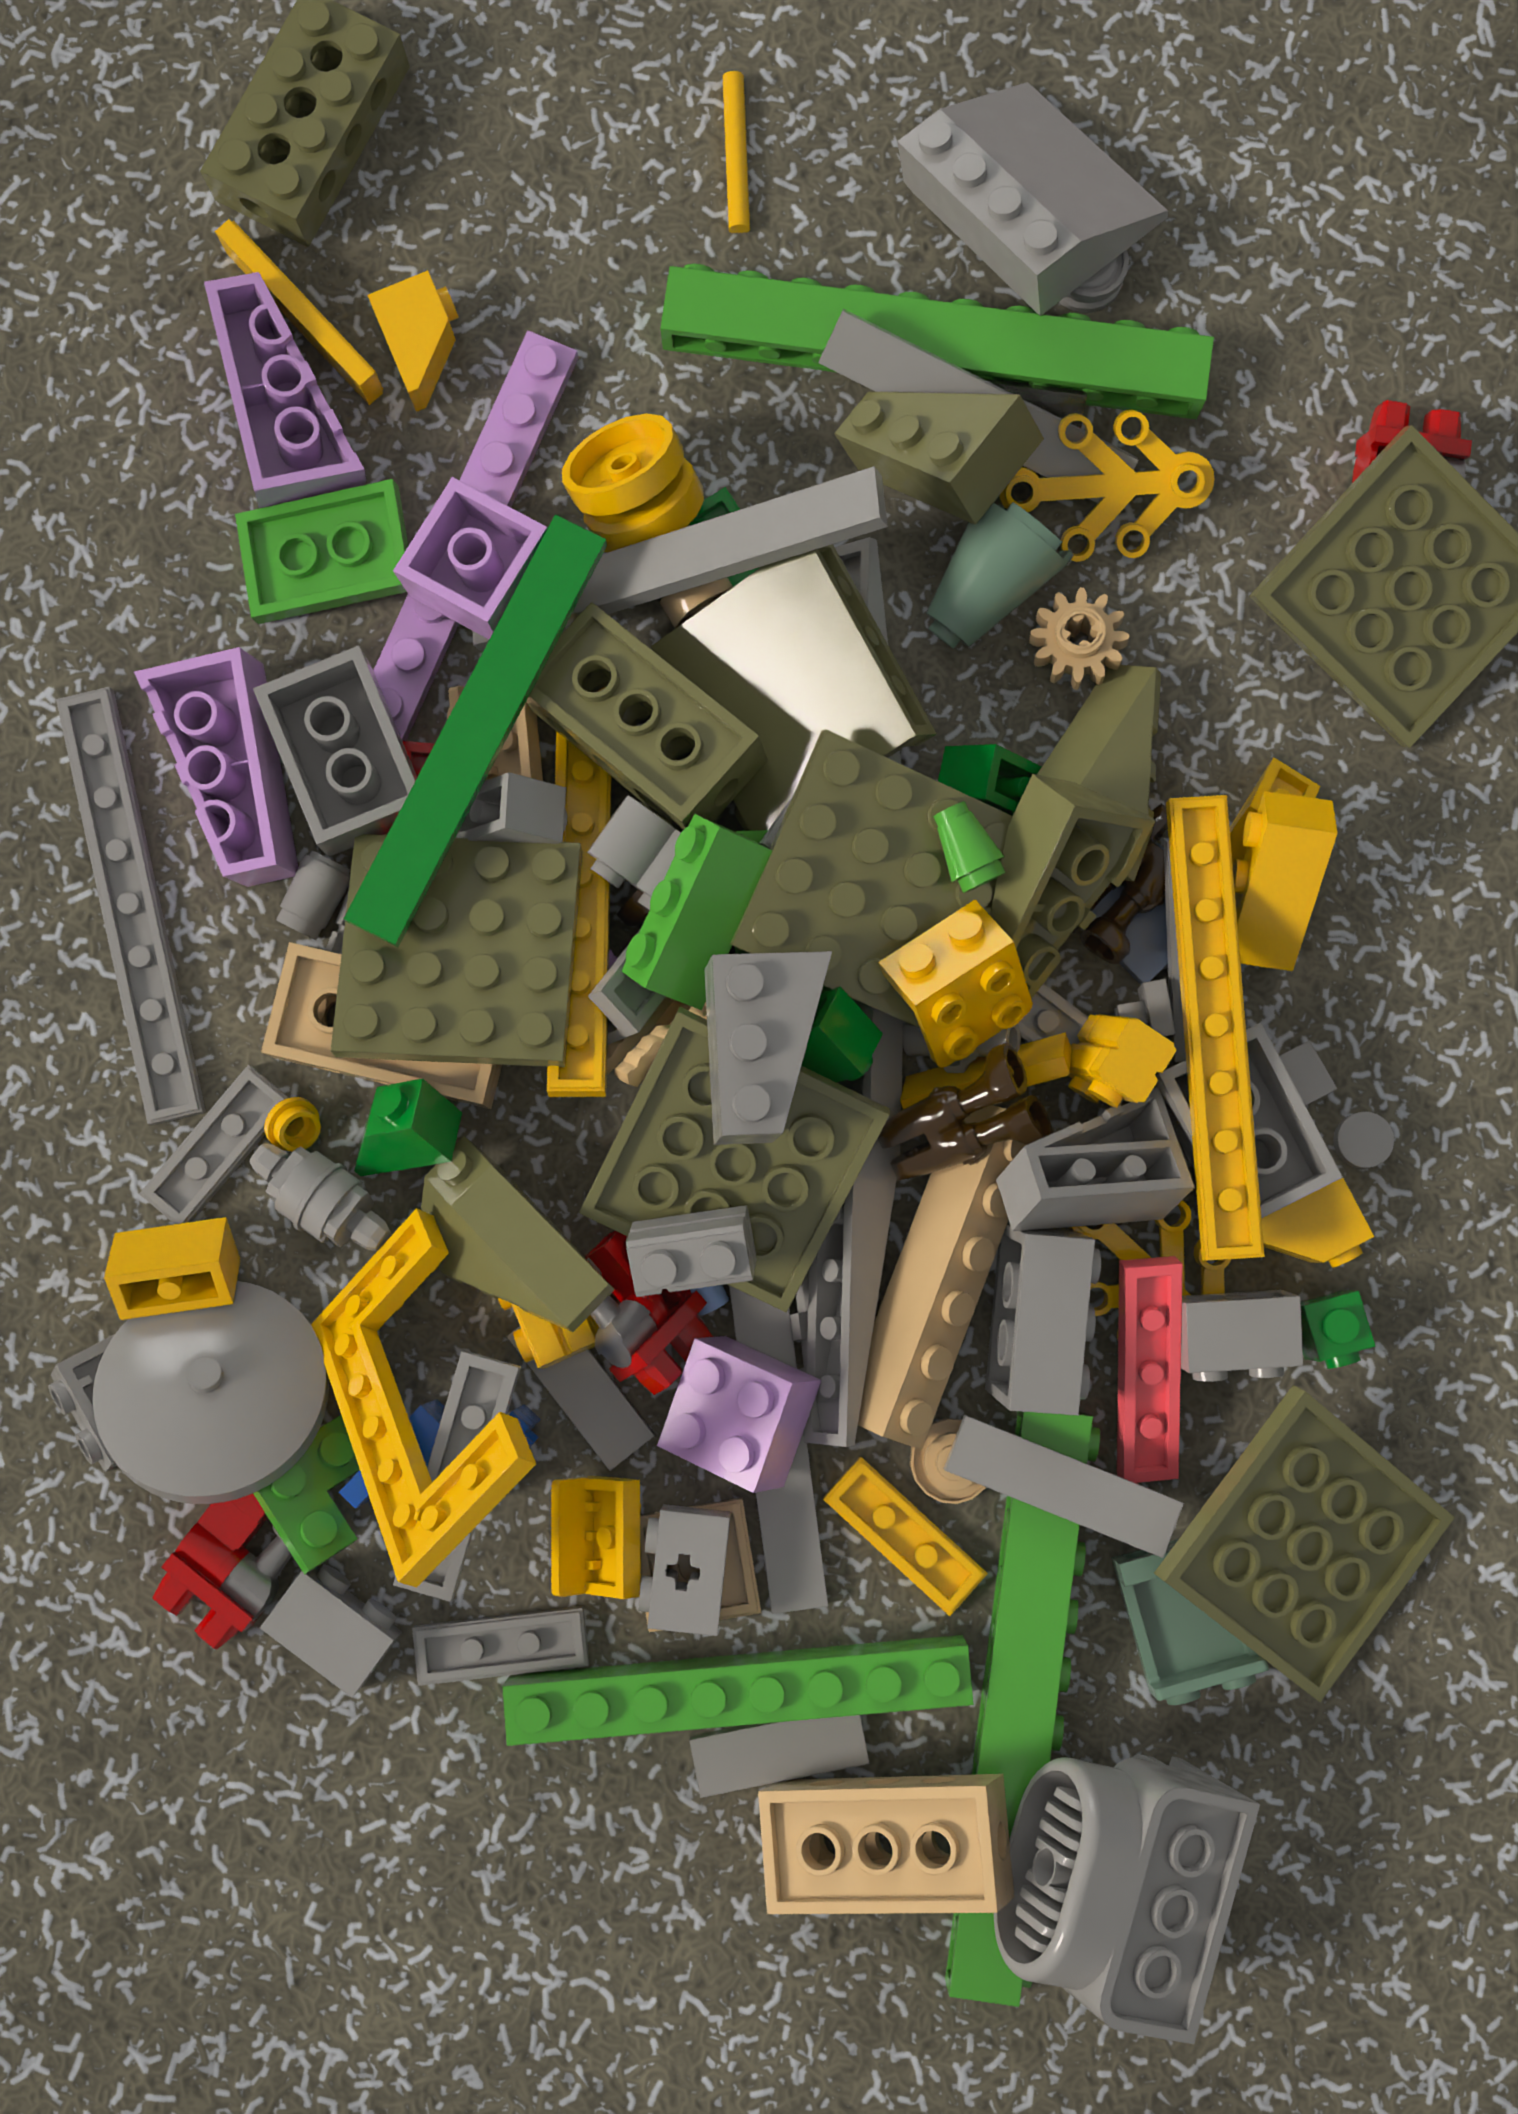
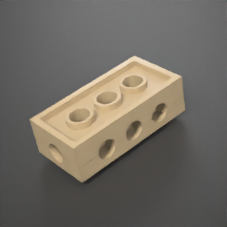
[261,942,502,1109]
[758,1774,1015,1914]

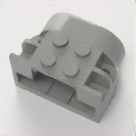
[994,1754,1260,2044]

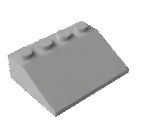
[897,82,1168,316]

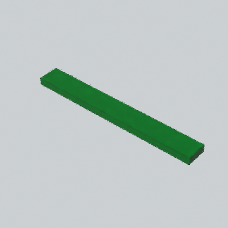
[343,515,607,947]

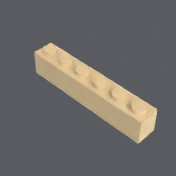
[858,1105,1026,1450]

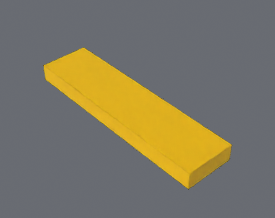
[215,219,383,405]

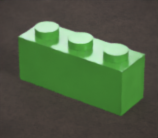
[621,813,772,1010]

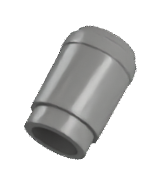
[276,850,350,940]

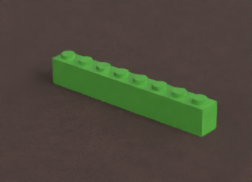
[502,1635,974,1746]

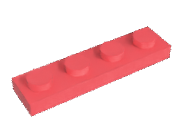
[1117,1256,1183,1483]

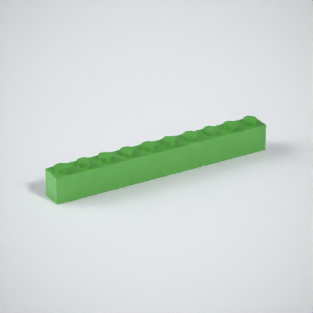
[660,264,1214,420]
[945,1411,1100,2007]

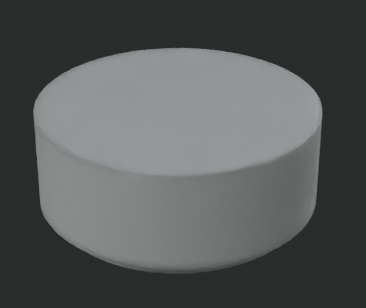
[1333,1112,1394,1169]

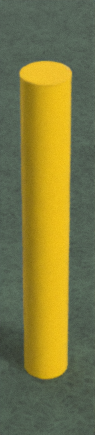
[723,71,750,233]

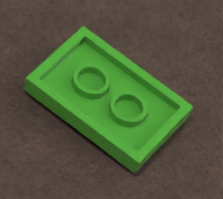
[235,479,408,624]

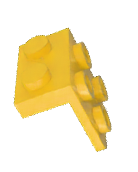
[878,899,1033,1068]

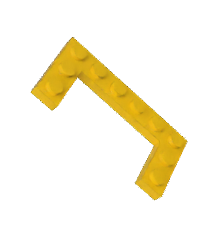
[311,1208,536,1588]

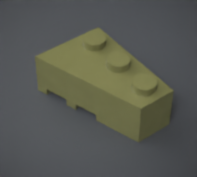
[834,392,1044,525]

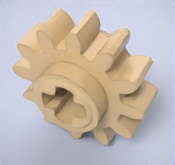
[1029,587,1129,690]

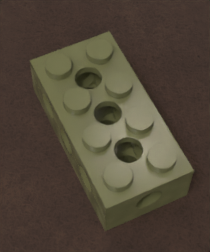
[200,0,410,247]
[526,602,768,832]

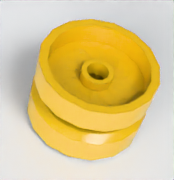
[562,413,704,553]

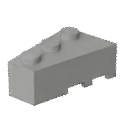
[704,951,832,1145]
[996,1087,1195,1231]

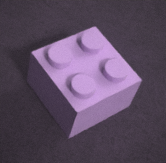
[393,477,548,639]
[657,1336,821,1493]

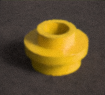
[264,1097,321,1152]

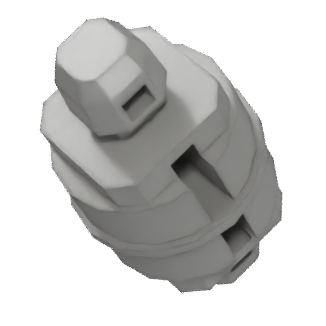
[249,1143,391,1251]

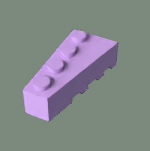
[204,272,366,508]
[134,647,298,887]

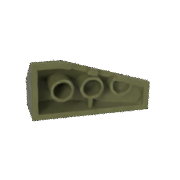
[1037,665,1161,882]
[990,774,1155,999]
[421,1136,615,1332]

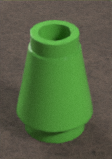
[933,801,1006,893]

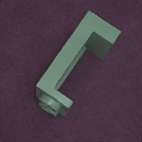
[1111,1539,1269,1705]

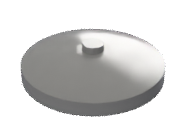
[93,1281,329,1504]

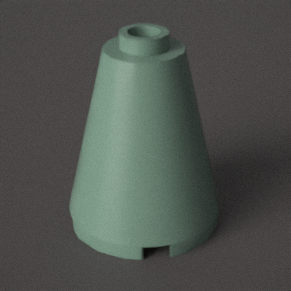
[926,494,1073,649]

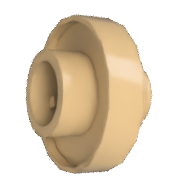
[909,1418,986,1504]

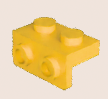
[551,1476,641,1599]

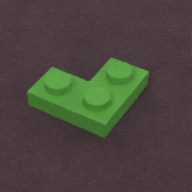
[253,1415,360,1575]

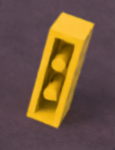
[1233,791,1338,971]

